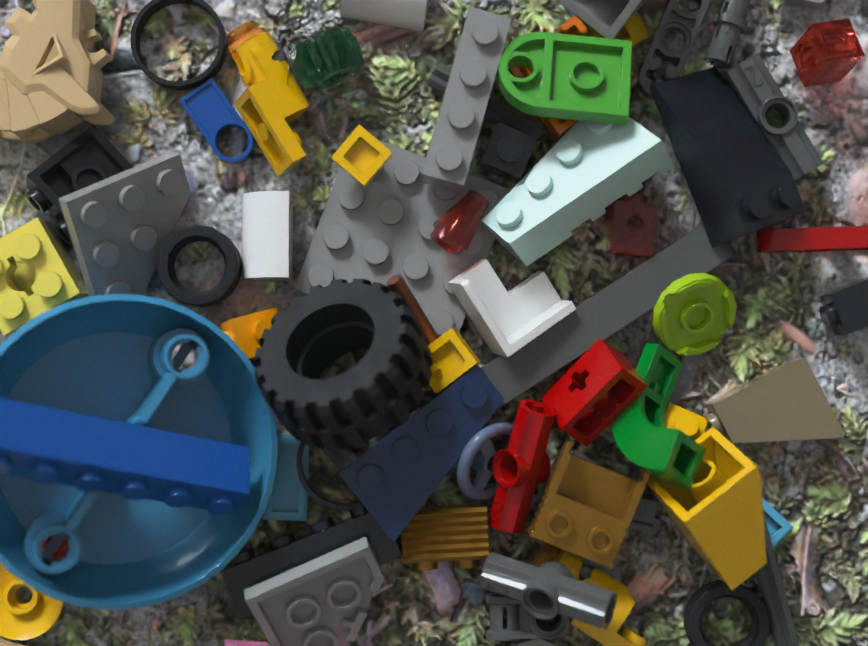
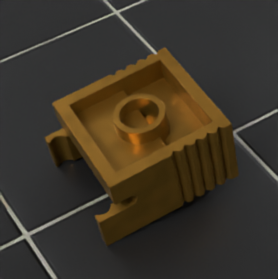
[527,439,650,569]

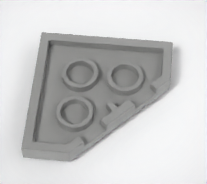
[59,151,191,297]
[244,536,385,646]

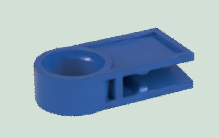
[179,77,255,164]

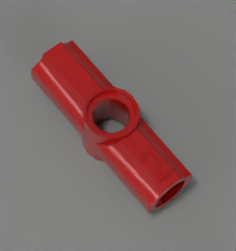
[488,399,556,534]

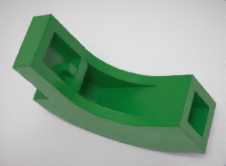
[611,343,706,490]

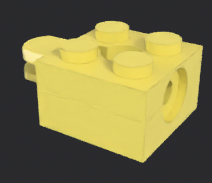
[0,217,89,336]

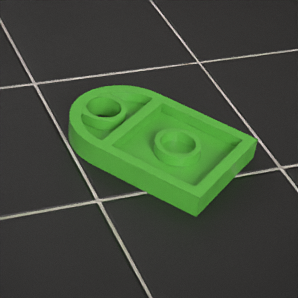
[497,32,632,125]

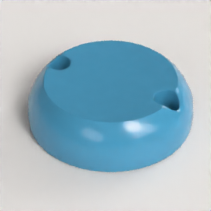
[0,294,278,610]

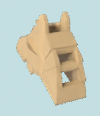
[0,0,115,143]

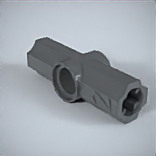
[724,53,824,181]
[480,552,617,629]

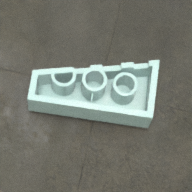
[482,117,674,266]

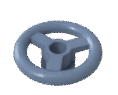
[457,422,514,501]

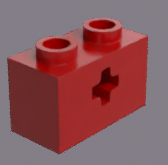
[540,338,648,447]

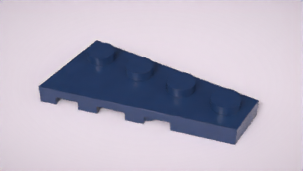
[339,365,504,543]

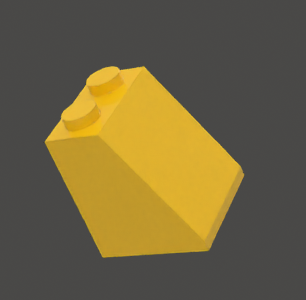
[647,427,767,590]

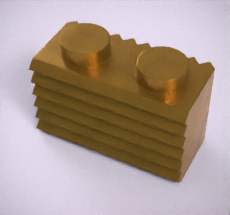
[401,504,489,571]

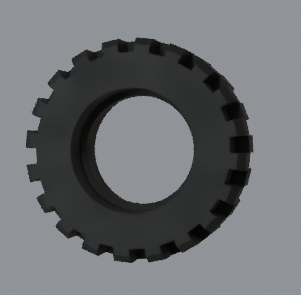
[254,278,433,450]

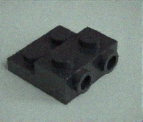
[26,125,133,245]

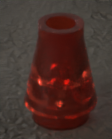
[430,189,490,256]

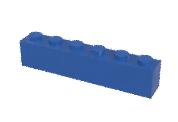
[0,398,250,515]

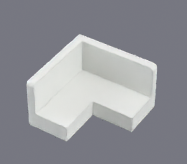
[448,259,576,357]

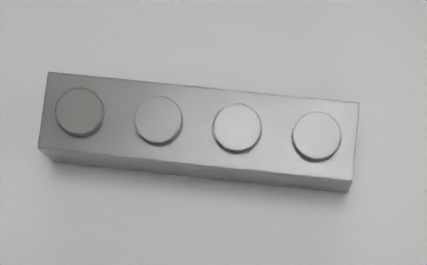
[421,7,512,194]

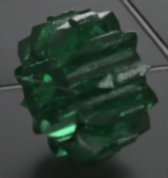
[289,26,364,91]

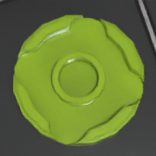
[652,272,737,356]

